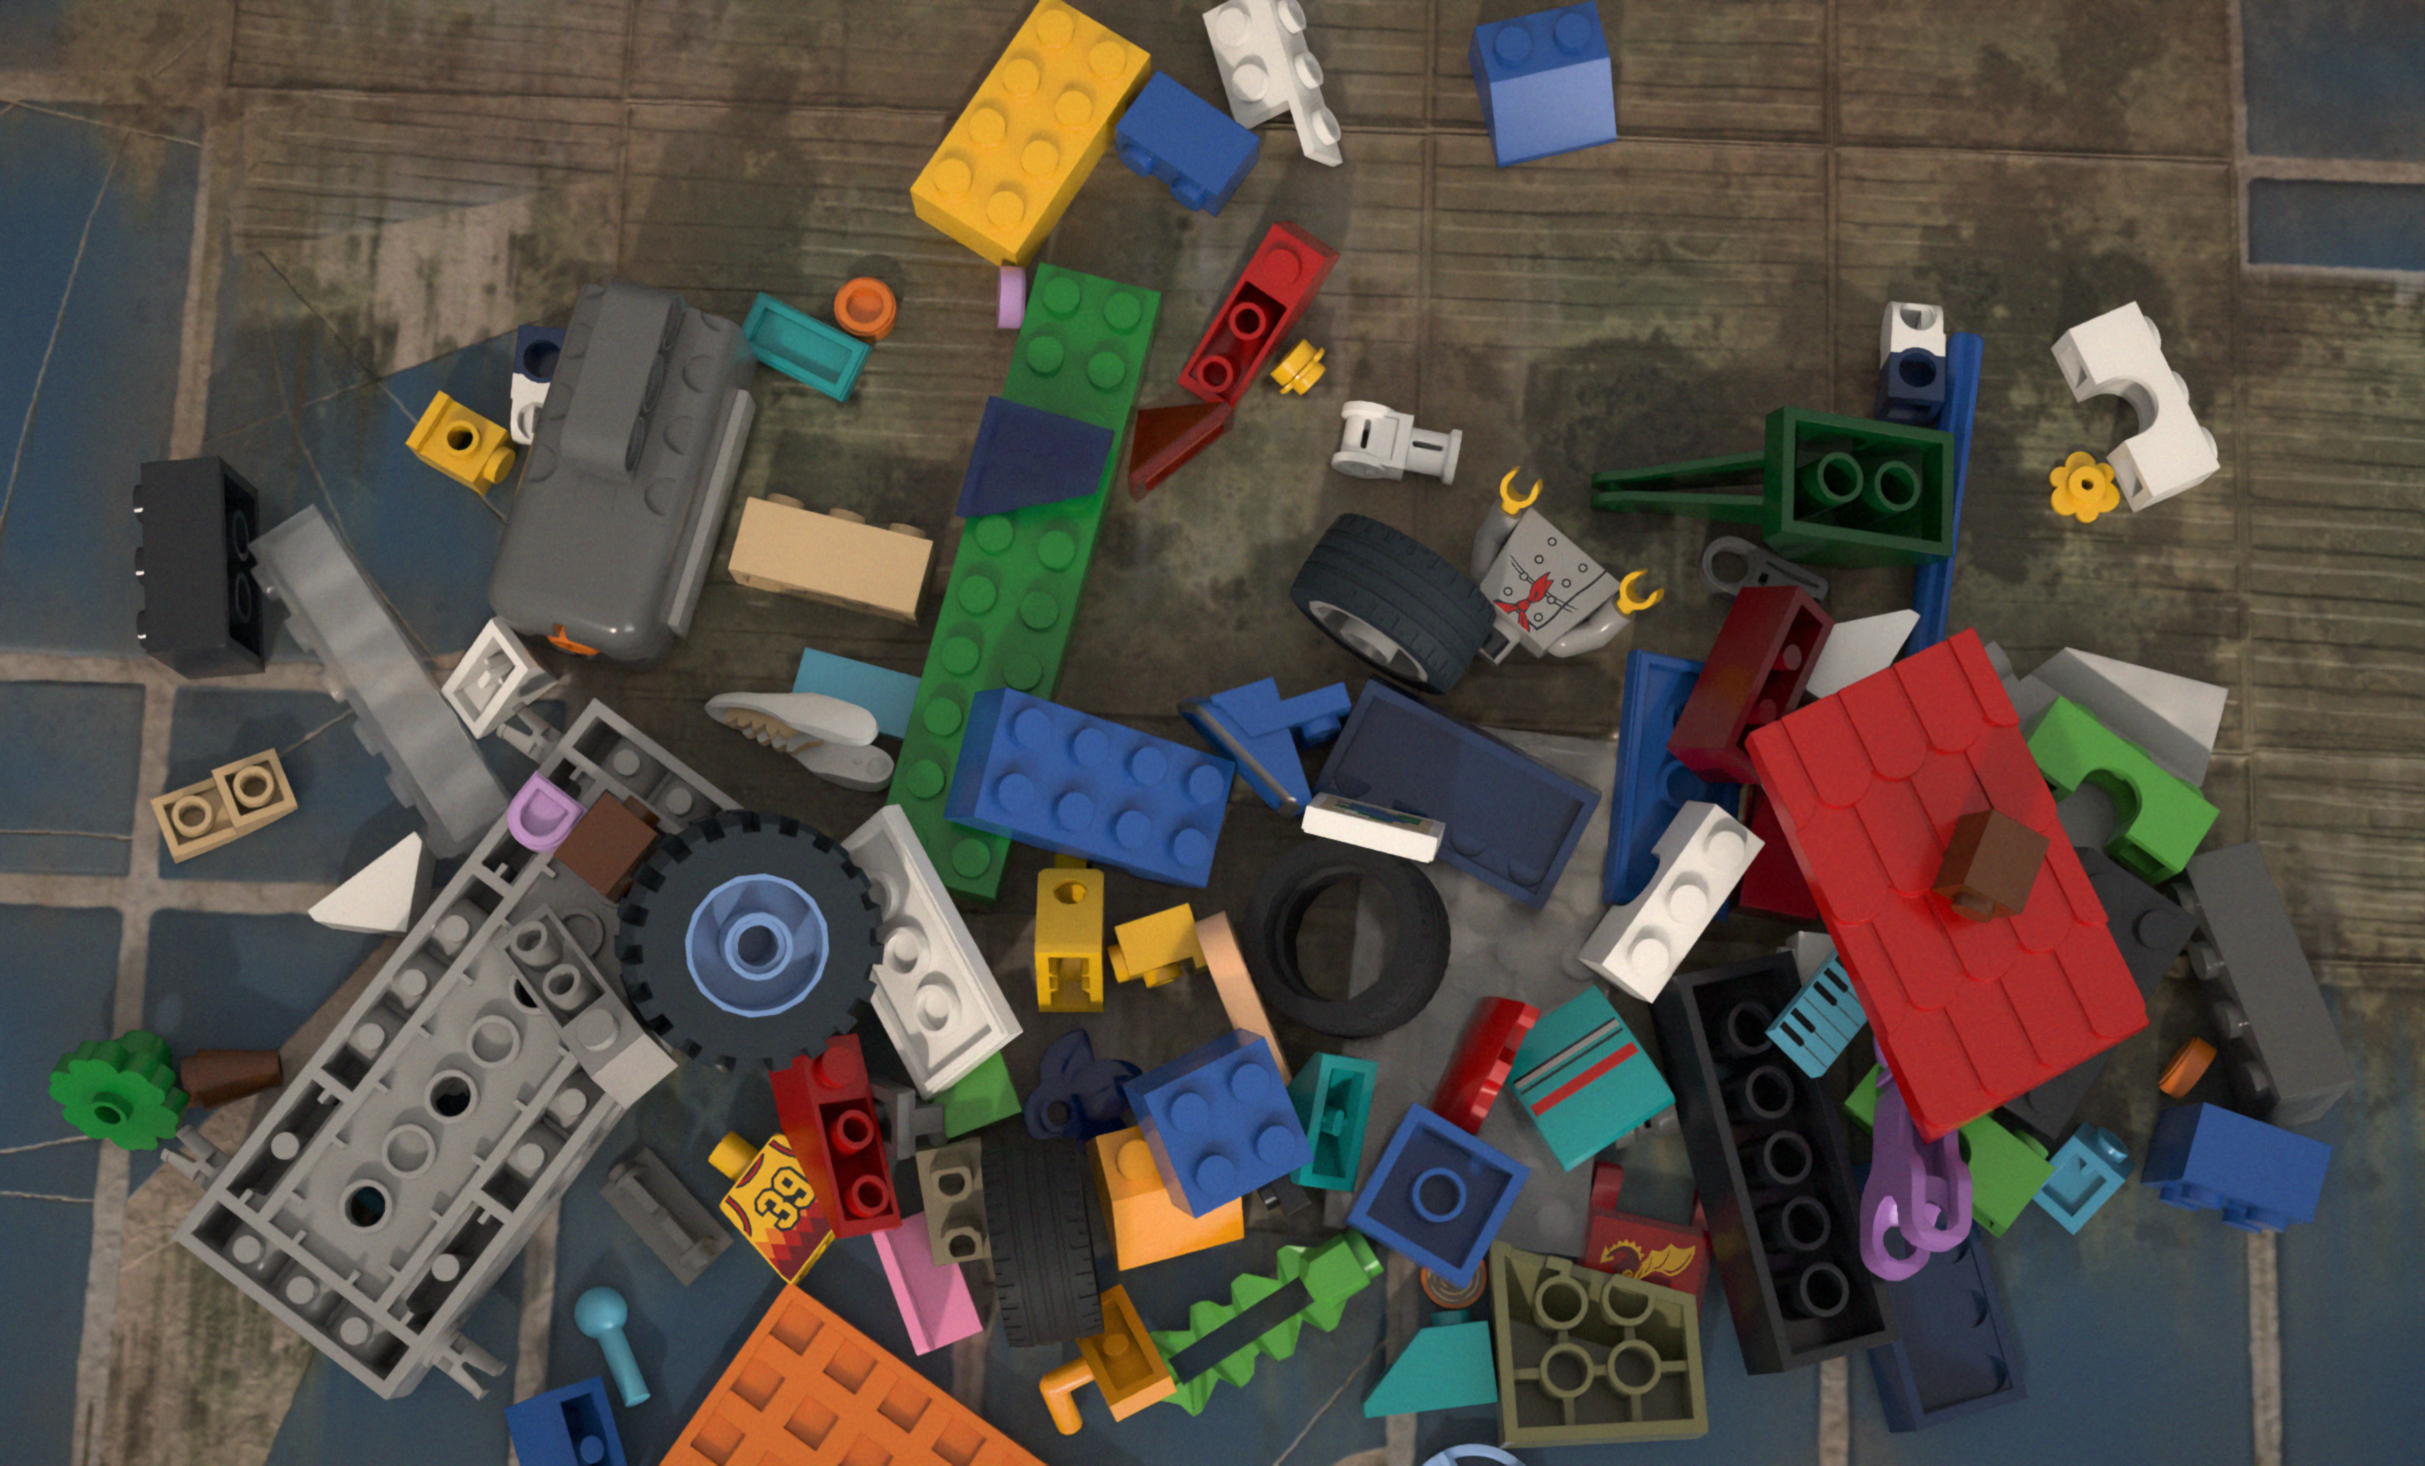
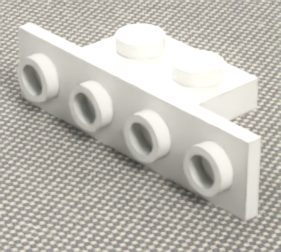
[1202,0,1343,167]

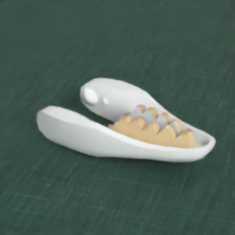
[705,692,896,792]

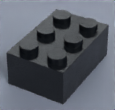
[133,456,265,680]

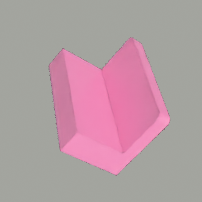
[871,1211,985,1356]

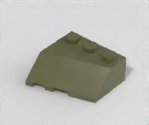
[1489,1239,1709,1449]

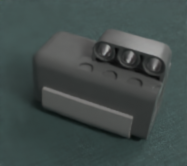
[487,276,758,672]

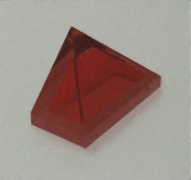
[1128,401,1234,504]

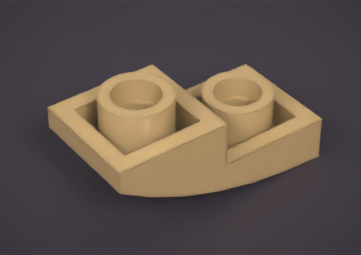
[150,748,298,864]

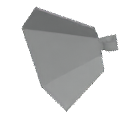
[1984,640,2229,858]

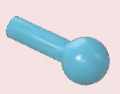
[574,1286,650,1407]

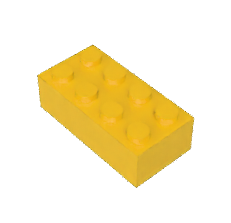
[910,0,1151,270]

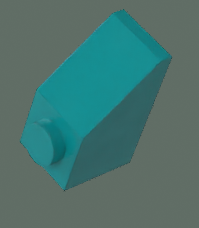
[1360,1309,1498,1418]

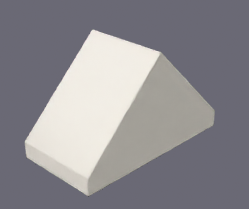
[441,616,559,739]
[307,831,438,938]

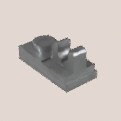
[866,1068,945,1160]

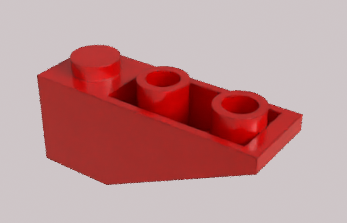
[1176,220,1341,416]
[768,1033,903,1239]

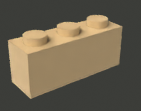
[728,493,938,627]

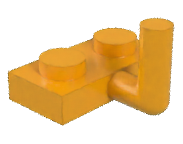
[1039,1283,1177,1435]

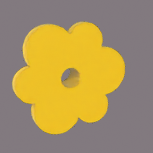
[2049,451,2120,523]

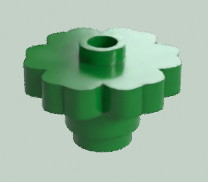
[48,1030,190,1150]

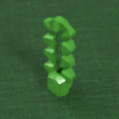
[1148,1228,1384,1417]

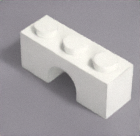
[2051,301,2221,513]
[1576,800,1765,1003]

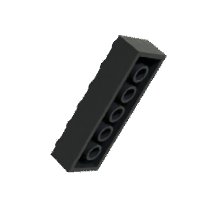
[1647,950,1901,1376]

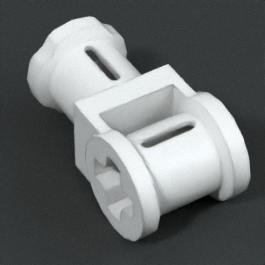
[1331,401,1462,485]

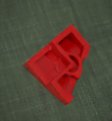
[1426,996,1541,1137]

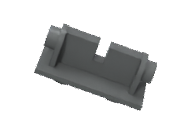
[598,1146,735,1287]

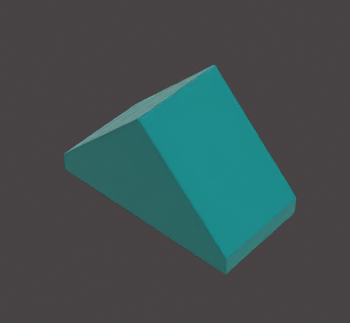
[1286,1051,1379,1192]

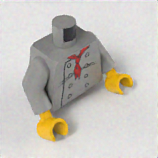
[1468,466,1664,667]

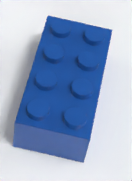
[943,687,1236,888]

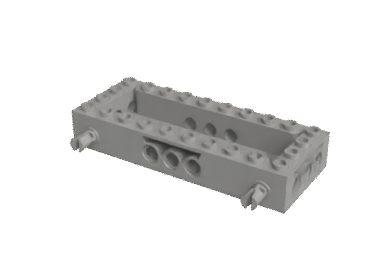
[160,697,745,1401]

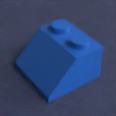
[1468,0,1617,168]

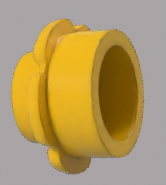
[1269,338,1326,395]

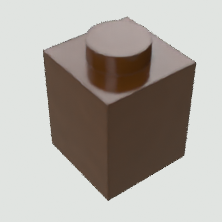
[553,792,662,904]
[1930,809,2051,923]

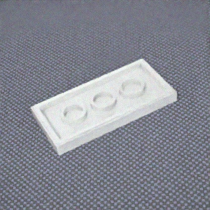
[840,804,1023,1101]

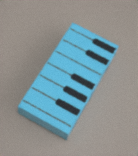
[1765,948,1868,1078]

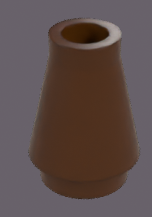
[181,1048,284,1113]

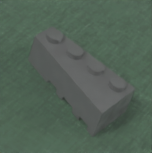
[2165,840,2357,1128]

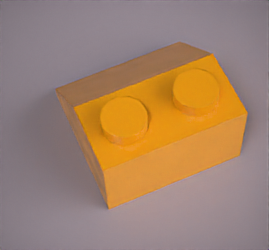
[1085,1126,1244,1272]

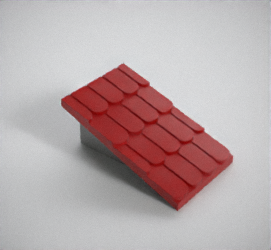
[1744,626,2150,1146]

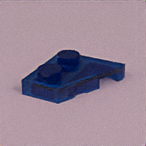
[955,395,1115,519]

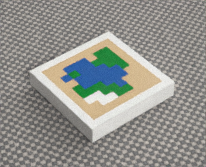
[1301,792,1446,863]

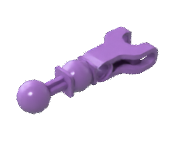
[1860,1035,1973,1281]

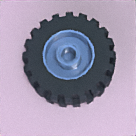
[614,809,885,1074]

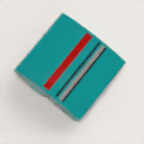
[1503,985,1676,1173]

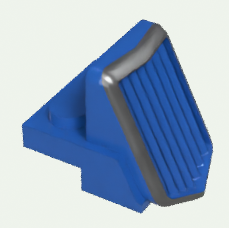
[1176,677,1352,821]

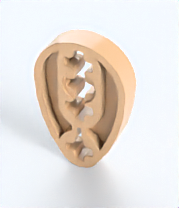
[1194,910,1294,1087]

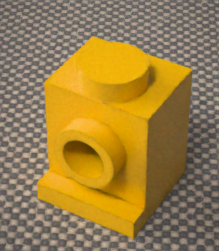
[405,390,517,496]
[1107,903,1209,988]

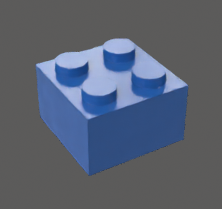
[1122,1028,1315,1219]
[1343,1102,1532,1289]
[2140,1102,2333,1234]

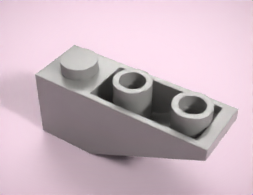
[493,902,679,1110]

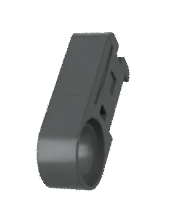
[1697,536,1828,605]

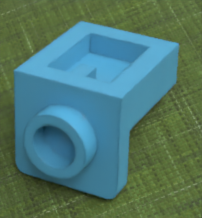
[2032,1121,2135,1235]

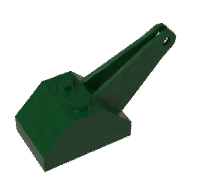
[1590,406,1954,569]

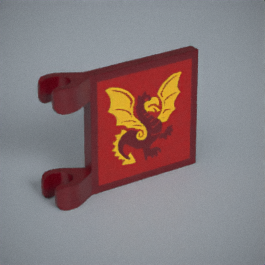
[1575,1160,1713,1326]

